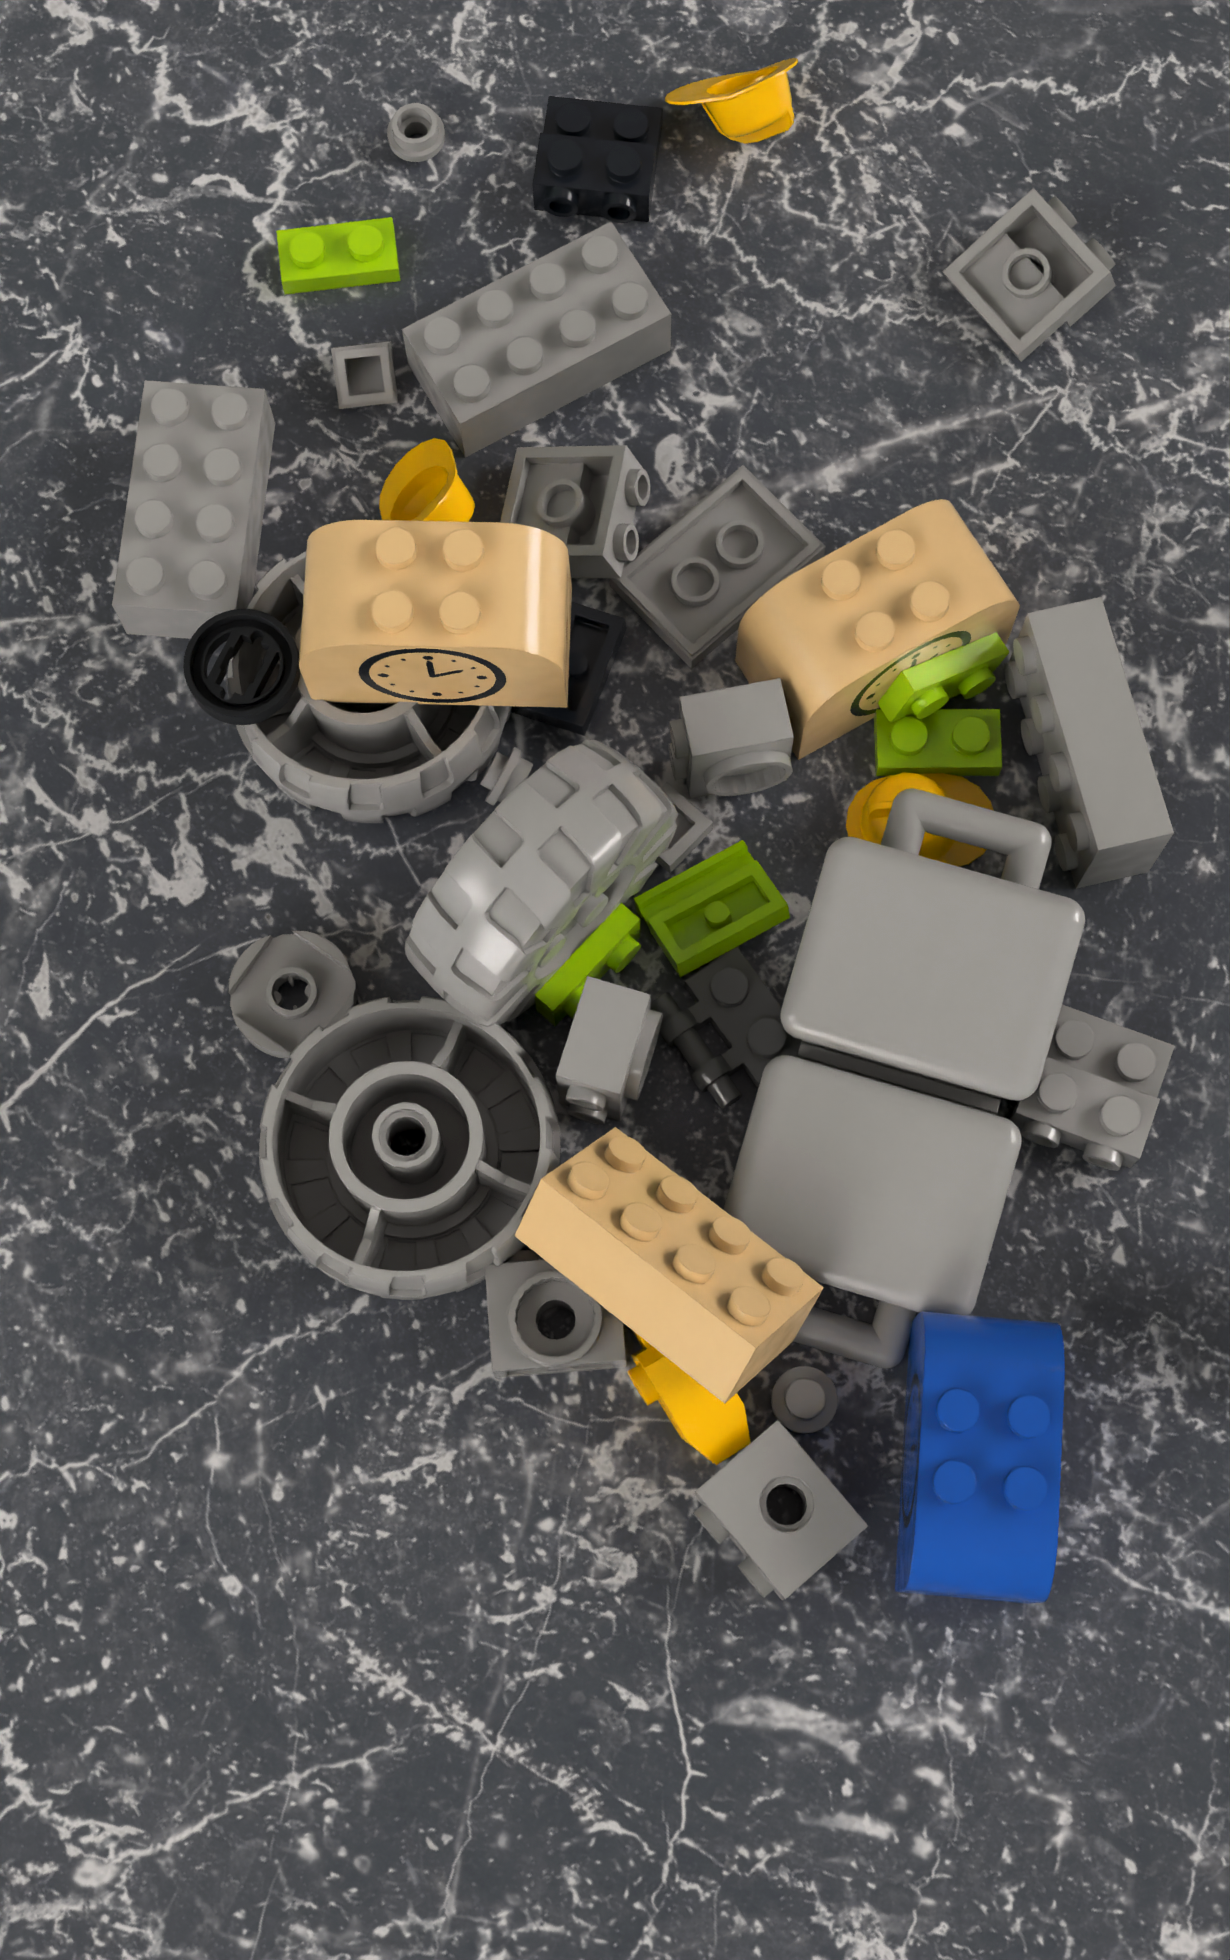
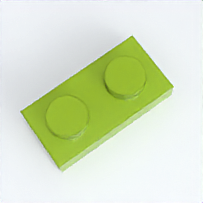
[276,217,400,295]
[877,632,1010,723]
[874,709,1002,776]
[535,903,641,1026]

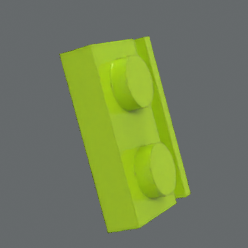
[633,840,790,977]

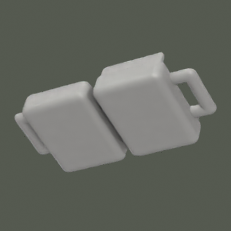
[723,788,1085,1369]

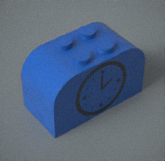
[895,1311,1065,1604]

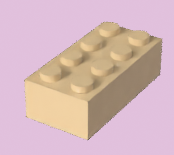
[515,1127,824,1404]

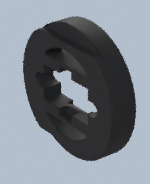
[183,609,301,725]

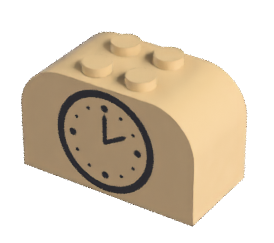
[735,499,1020,760]
[299,520,572,708]

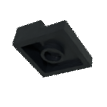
[532,96,663,223]

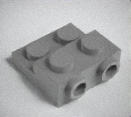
[942,188,1116,362]
[500,445,650,578]
[1009,1004,1175,1171]

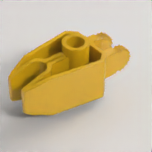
[627,1329,751,1465]

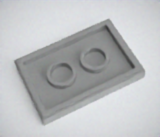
[609,465,826,669]

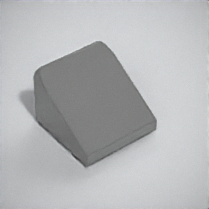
[331,341,398,409]

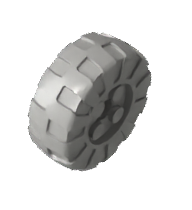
[226,551,512,823]
[405,739,678,1027]
[259,996,561,1300]

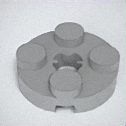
[229,931,358,1058]

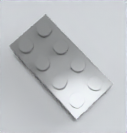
[402,222,671,458]
[112,380,275,639]
[1004,597,1174,889]

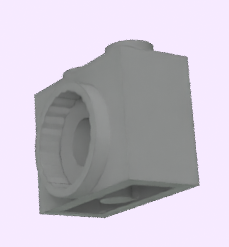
[668,678,794,799]
[556,976,663,1125]
[485,1250,626,1378]
[693,1420,868,1600]

